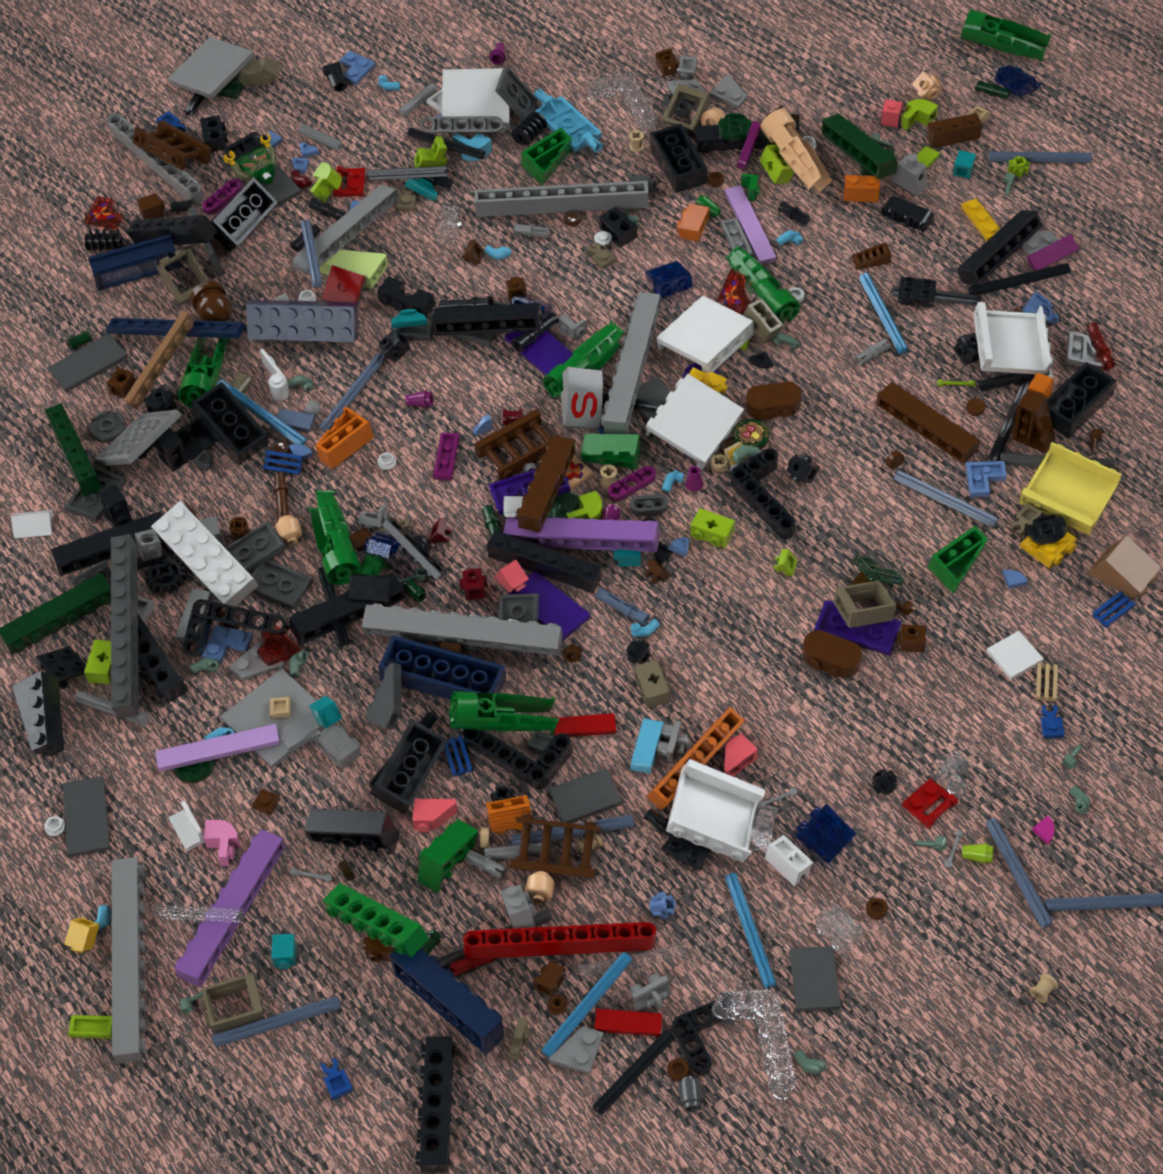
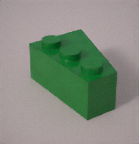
[521,128,572,186]
[581,433,642,469]
[927,526,988,594]
[417,819,479,894]

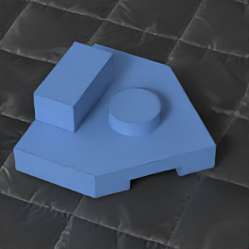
[1022,291,1060,324]

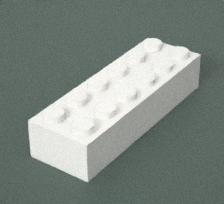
[151,501,258,606]

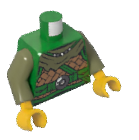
[223,133,277,185]

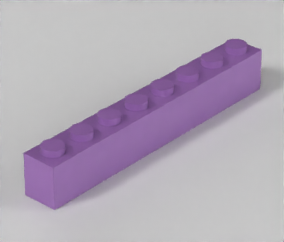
[503,517,660,552]
[175,829,285,987]

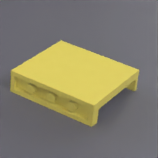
[1019,442,1122,535]

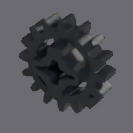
[144,556,187,595]

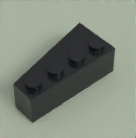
[12,671,64,756]
[304,808,400,855]

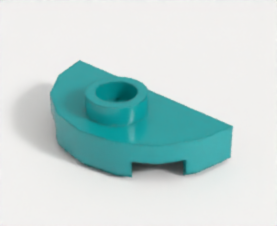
[404,177,438,201]
[391,309,427,329]

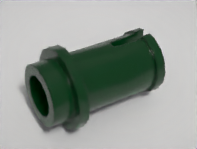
[67,331,92,350]
[403,579,426,602]
[422,929,442,956]

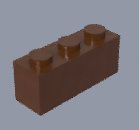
[926,113,982,148]

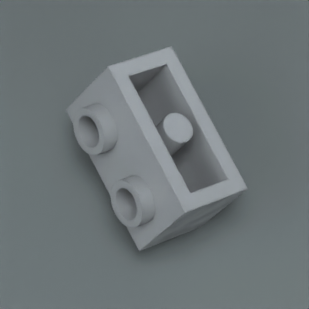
[500,884,536,928]

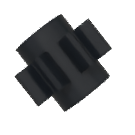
[626,640,651,664]
[872,769,897,795]
[490,785,516,802]

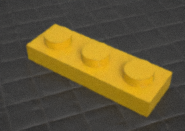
[961,198,1000,241]

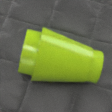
[962,843,994,865]

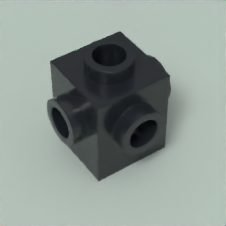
[379,330,411,362]
[954,332,979,366]
[144,387,176,413]
[786,453,820,483]

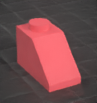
[881,99,904,127]
[494,560,529,593]
[724,733,758,777]
[413,799,458,833]

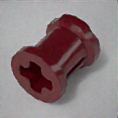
[503,409,523,426]

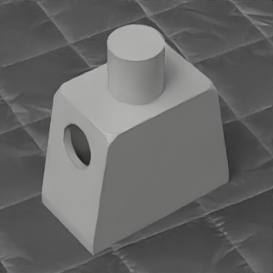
[891,154,928,196]

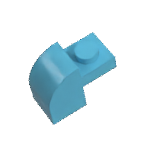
[452,132,492,161]

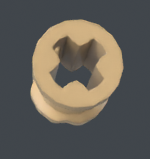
[629,130,644,152]
[600,465,618,488]
[575,832,603,854]
[1029,973,1058,1003]

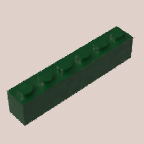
[822,114,897,179]
[45,403,101,497]
[0,573,111,655]

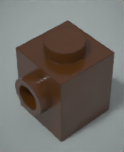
[137,193,165,219]
[896,624,926,652]
[362,936,395,963]

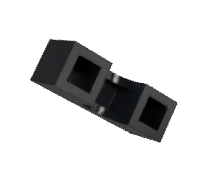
[377,276,435,317]

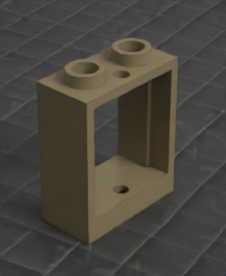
[662,84,712,136]
[156,248,209,304]
[834,580,896,628]
[200,973,265,1034]

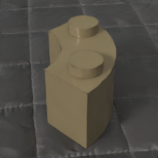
[233,56,280,87]

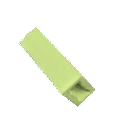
[319,250,388,289]

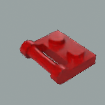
[333,166,365,197]
[902,778,958,829]

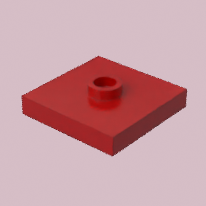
[321,265,365,302]

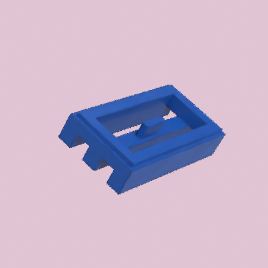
[263,450,303,475]
[1092,591,1135,628]
[444,735,473,777]

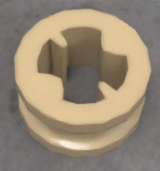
[711,454,728,472]

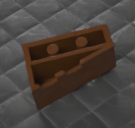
[1012,389,1055,454]

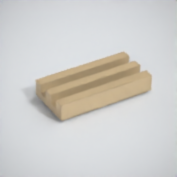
[1035,663,1058,702]

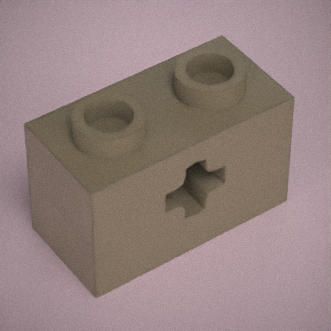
[743,298,783,344]
[634,660,672,708]

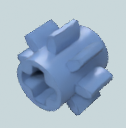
[649,892,676,920]

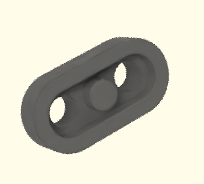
[663,94,691,118]
[630,494,668,516]

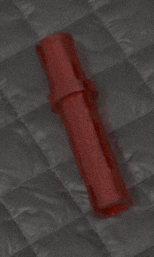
[1087,322,1115,370]

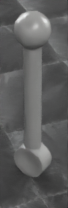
[758,788,797,809]
[944,830,964,869]
[289,868,333,882]

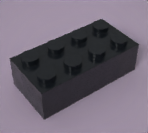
[650,123,707,193]
[210,177,278,252]
[1047,362,1117,438]
[192,382,268,465]
[369,719,448,814]

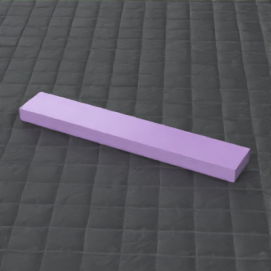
[725,185,776,265]
[155,724,280,772]

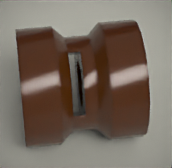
[229,517,250,541]

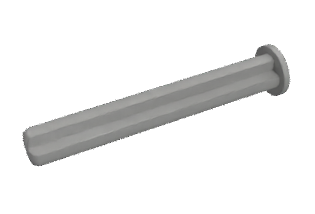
[75,691,150,728]

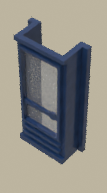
[88,234,180,291]

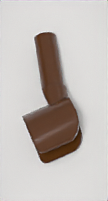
[1090,429,1102,454]
[895,601,914,615]

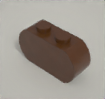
[746,381,802,420]
[802,630,862,678]

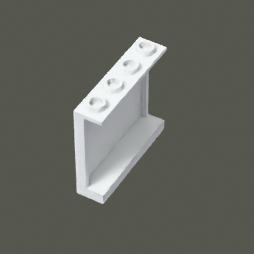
[442,68,510,132]
[656,296,754,374]
[973,302,1053,375]
[646,374,744,470]
[666,759,765,862]

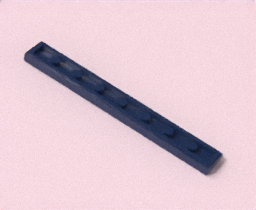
[106,318,245,339]

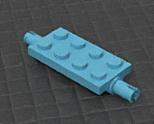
[534,88,603,153]

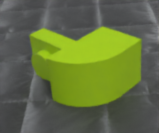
[901,99,938,130]
[414,136,447,168]
[310,162,342,202]
[567,490,603,520]

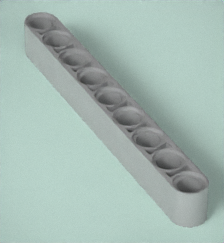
[107,113,204,205]
[293,184,399,274]

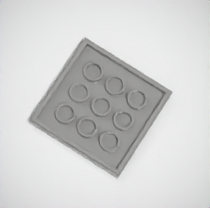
[167,37,255,99]
[93,410,181,466]
[220,669,324,768]

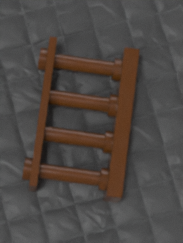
[132,120,212,170]
[474,409,561,481]
[510,814,602,879]

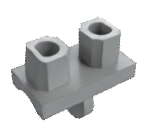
[656,721,692,762]
[630,974,672,1012]

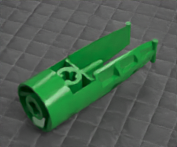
[961,9,1051,62]
[725,245,801,324]
[543,321,625,401]
[178,337,229,408]
[308,490,362,585]
[449,691,559,734]

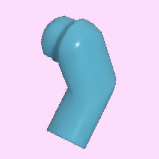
[378,75,400,91]
[776,230,803,246]
[484,245,511,260]
[661,470,684,493]
[630,619,660,637]
[203,727,234,740]
[95,905,112,932]

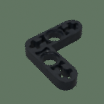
[672,998,732,1075]

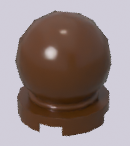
[190,281,233,322]

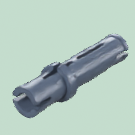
[595,588,650,626]

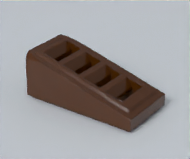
[851,243,891,270]

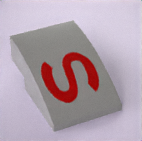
[561,367,603,430]

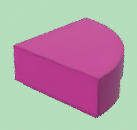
[1032,816,1054,845]

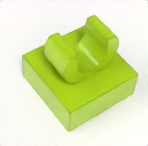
[773,549,797,576]

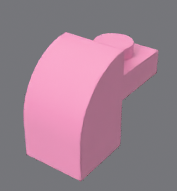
[203,820,240,866]

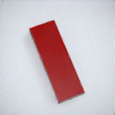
[555,713,616,737]
[594,1008,662,1037]

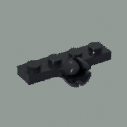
[382,517,446,580]

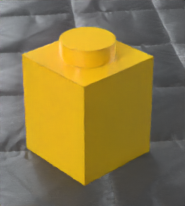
[64,917,100,953]

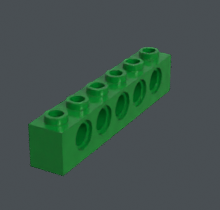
[322,883,429,958]

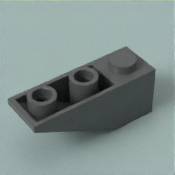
[366,663,402,729]

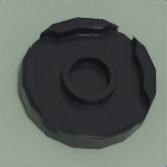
[1027,514,1067,544]

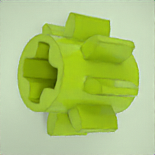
[1008,156,1030,177]

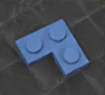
[339,51,376,85]
[966,461,1007,497]
[201,625,253,664]

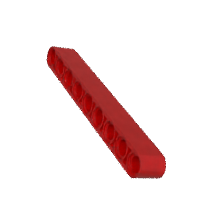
[463,922,656,959]

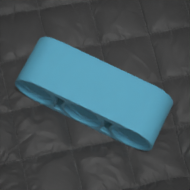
[631,718,664,774]

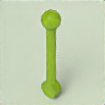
[937,379,976,386]

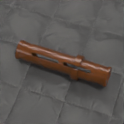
[273,472,289,522]

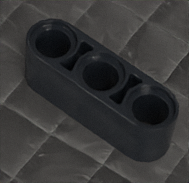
[881,196,934,232]

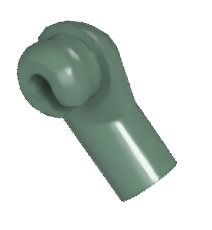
[773,333,801,350]
[287,375,314,392]
[732,445,759,463]
[289,650,309,678]
[189,657,219,675]
[1069,785,1090,814]
[794,1049,826,1074]

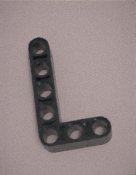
[731,448,795,539]
[183,599,289,657]
[463,729,573,789]

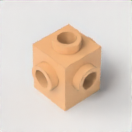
[912,71,943,100]

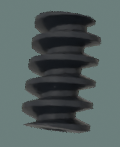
[512,111,547,146]
[85,228,123,251]

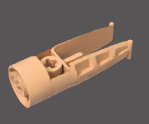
[760,108,833,192]

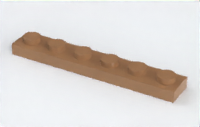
[124,310,195,409]

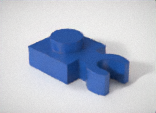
[156,111,186,133]
[1040,705,1065,739]
[321,1058,353,1100]

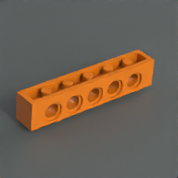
[646,706,745,810]

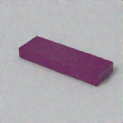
[1026,234,1079,271]
[433,432,460,481]

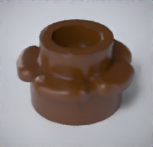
[562,644,582,662]
[546,995,568,1015]

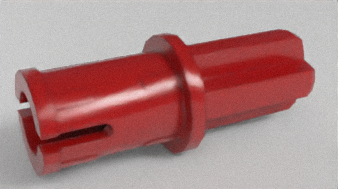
[450,957,494,976]

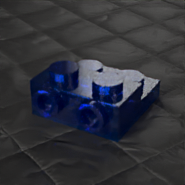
[994,65,1041,97]
[645,261,693,297]
[795,804,856,864]

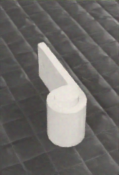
[260,349,289,401]

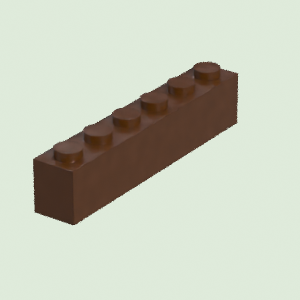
[876,382,980,464]
[516,435,575,533]

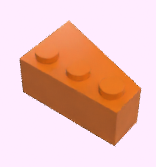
[315,406,374,469]

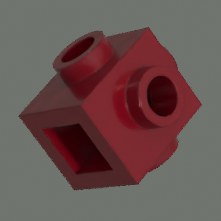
[459,568,488,601]

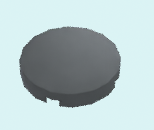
[89,411,126,442]

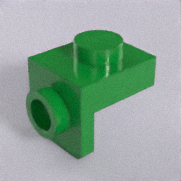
[741,174,761,201]
[361,554,389,575]

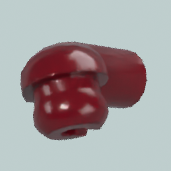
[291,170,312,188]

